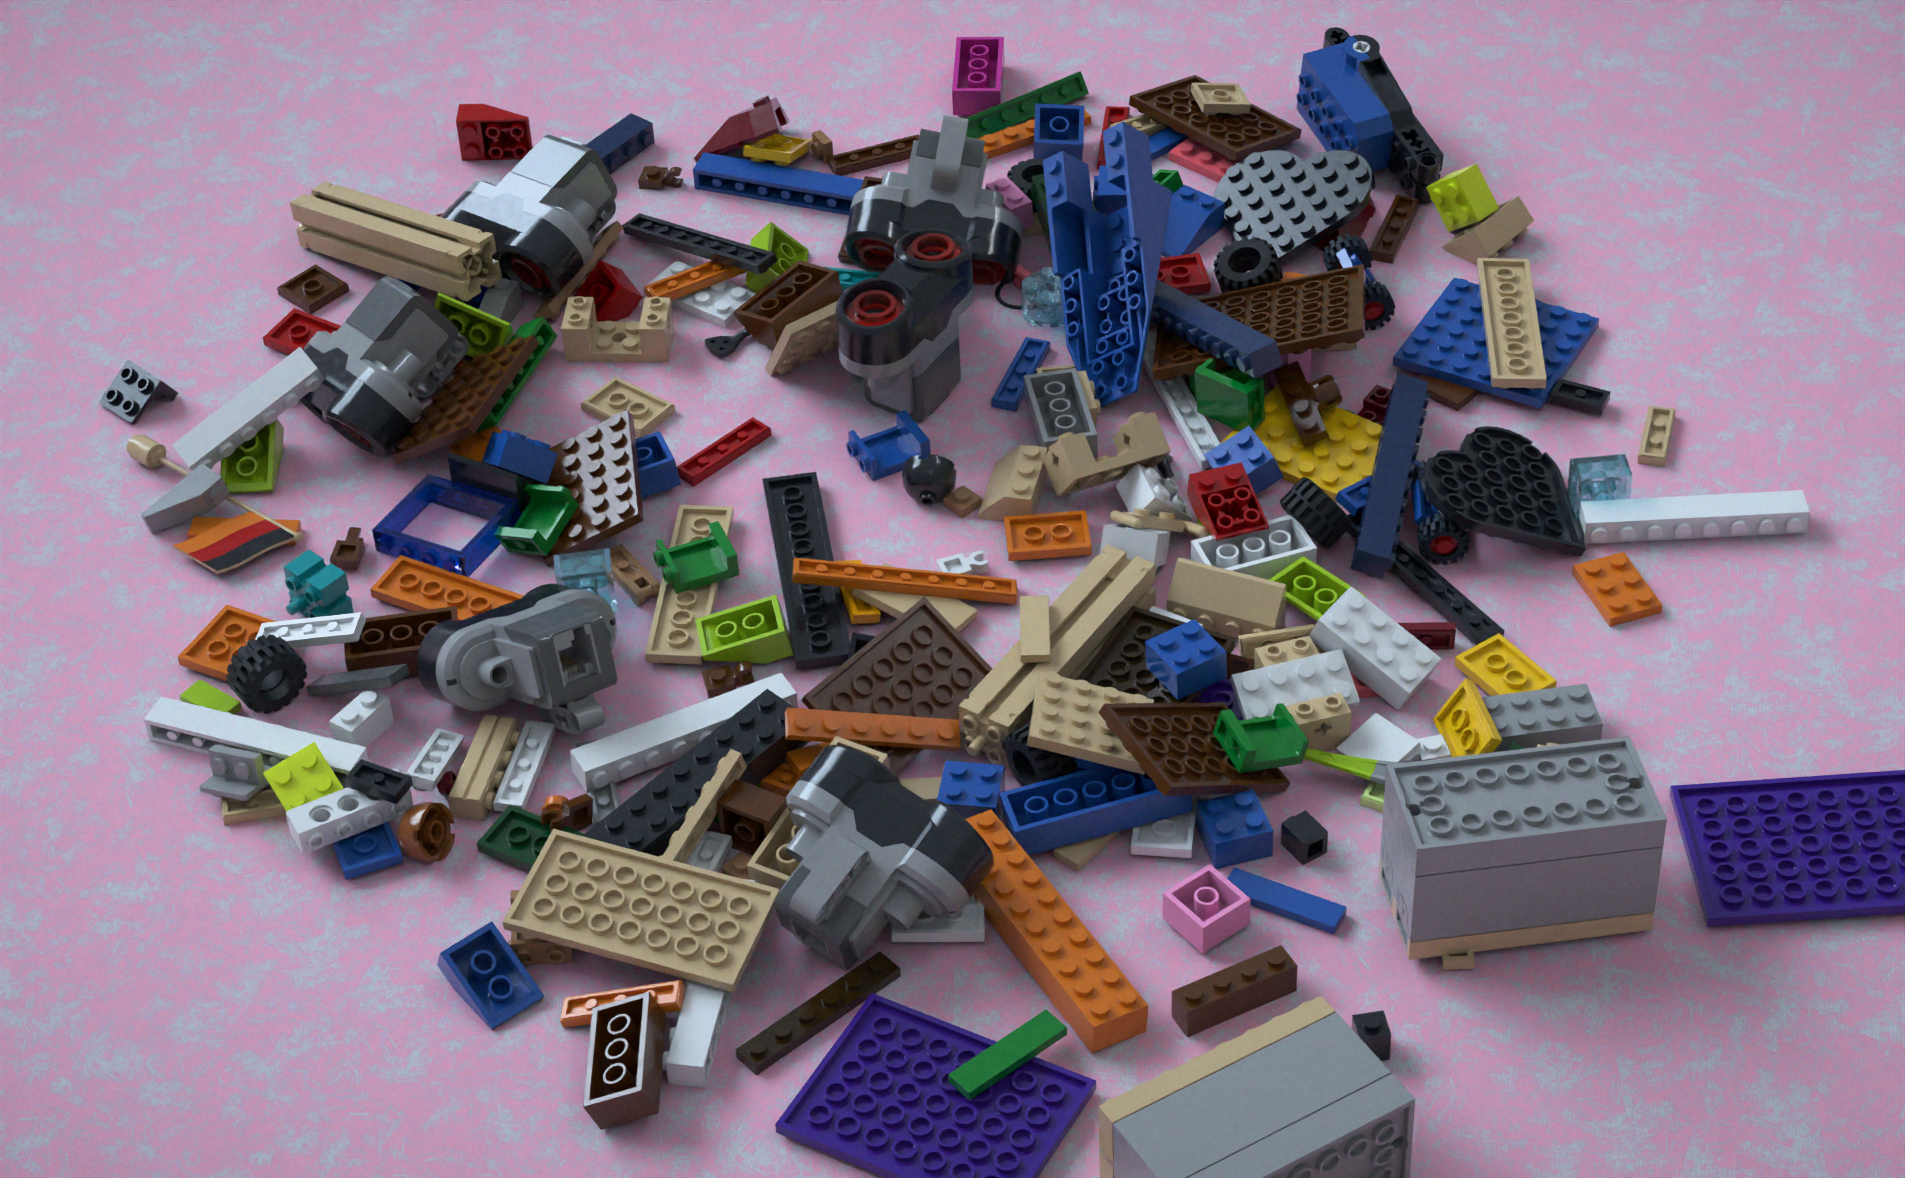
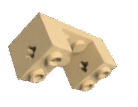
[561,296,674,362]
[1042,412,1171,497]
[1254,636,1351,752]

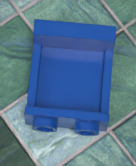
[846,410,931,481]

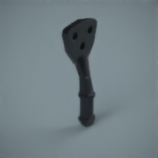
[705,328,751,358]

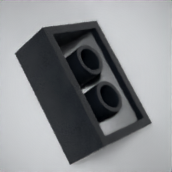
[448,452,543,516]

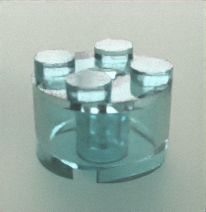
[1021,267,1064,327]

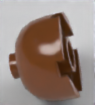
[398,802,455,862]

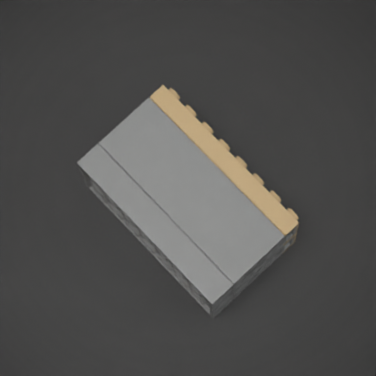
[1379,736,1667,960]
[1098,996,1415,1178]

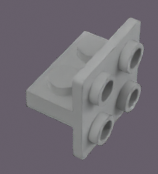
[200,745,272,801]

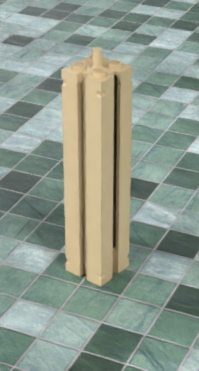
[290,181,503,301]
[959,544,1156,769]

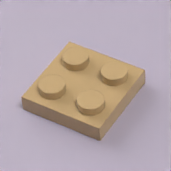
[1191,83,1251,116]

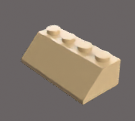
[1167,558,1286,639]

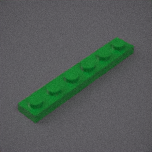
[965,71,1089,139]

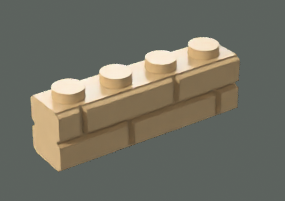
[448,715,522,821]

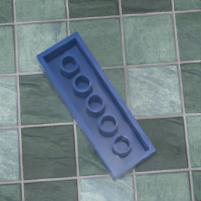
[1000,765,1193,856]

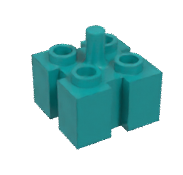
[283,549,354,618]

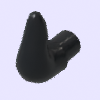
[1157,454,1174,479]

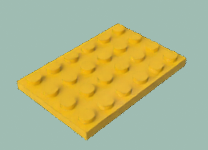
[1220,384,1416,503]

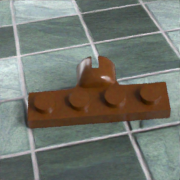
[1273,361,1343,448]

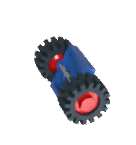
[1323,234,1395,331]
[1411,457,1469,565]

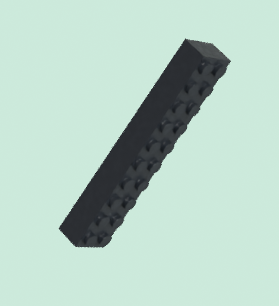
[582,689,810,857]

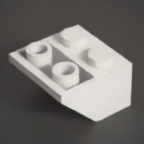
[1116,463,1192,529]

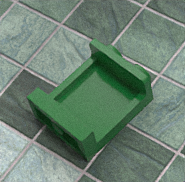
[1194,358,1265,431]
[494,484,579,556]
[653,521,739,594]
[1213,703,1309,773]

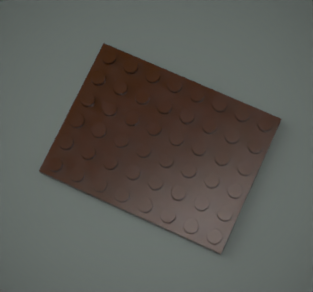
[1152,264,1366,381]

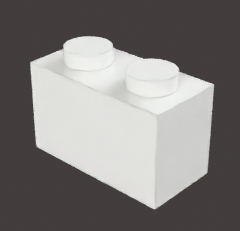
[329,689,394,748]

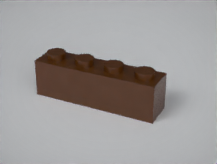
[1172,945,1298,1037]

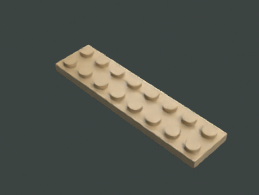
[1477,258,1547,389]
[645,505,734,665]

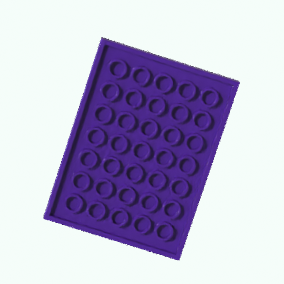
[1670,770,1905,927]
[775,993,1096,1178]

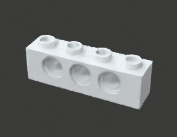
[286,768,413,855]

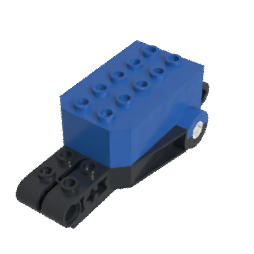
[1296,27,1444,204]

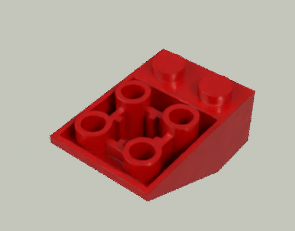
[456,104,533,161]
[1187,462,1269,541]

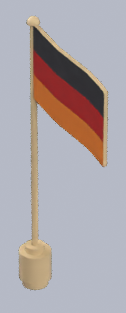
[127,435,303,574]

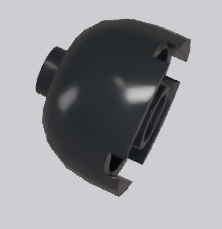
[902,454,957,505]

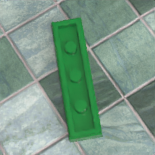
[948,1010,1067,1100]

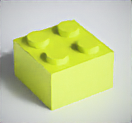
[1426,163,1499,232]
[263,742,344,811]

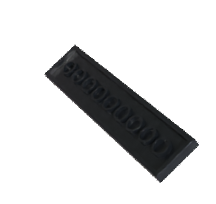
[762,472,850,670]

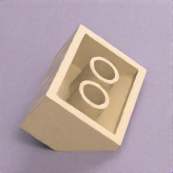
[1442,196,1534,264]
[978,444,1048,521]

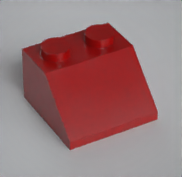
[574,260,643,322]

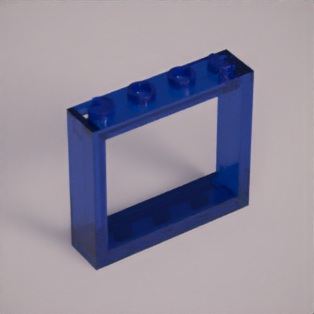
[372,474,521,577]

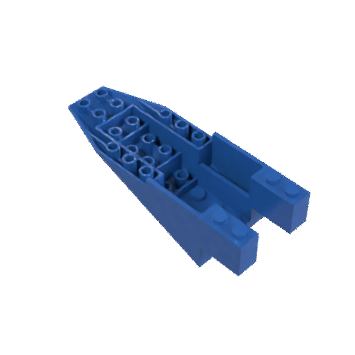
[1043,122,1172,407]

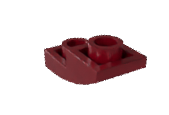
[1357,384,1391,425]

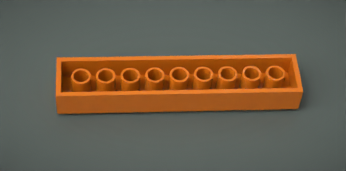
[965,809,1149,1053]

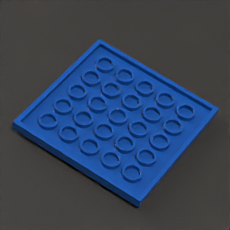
[1393,278,1599,409]

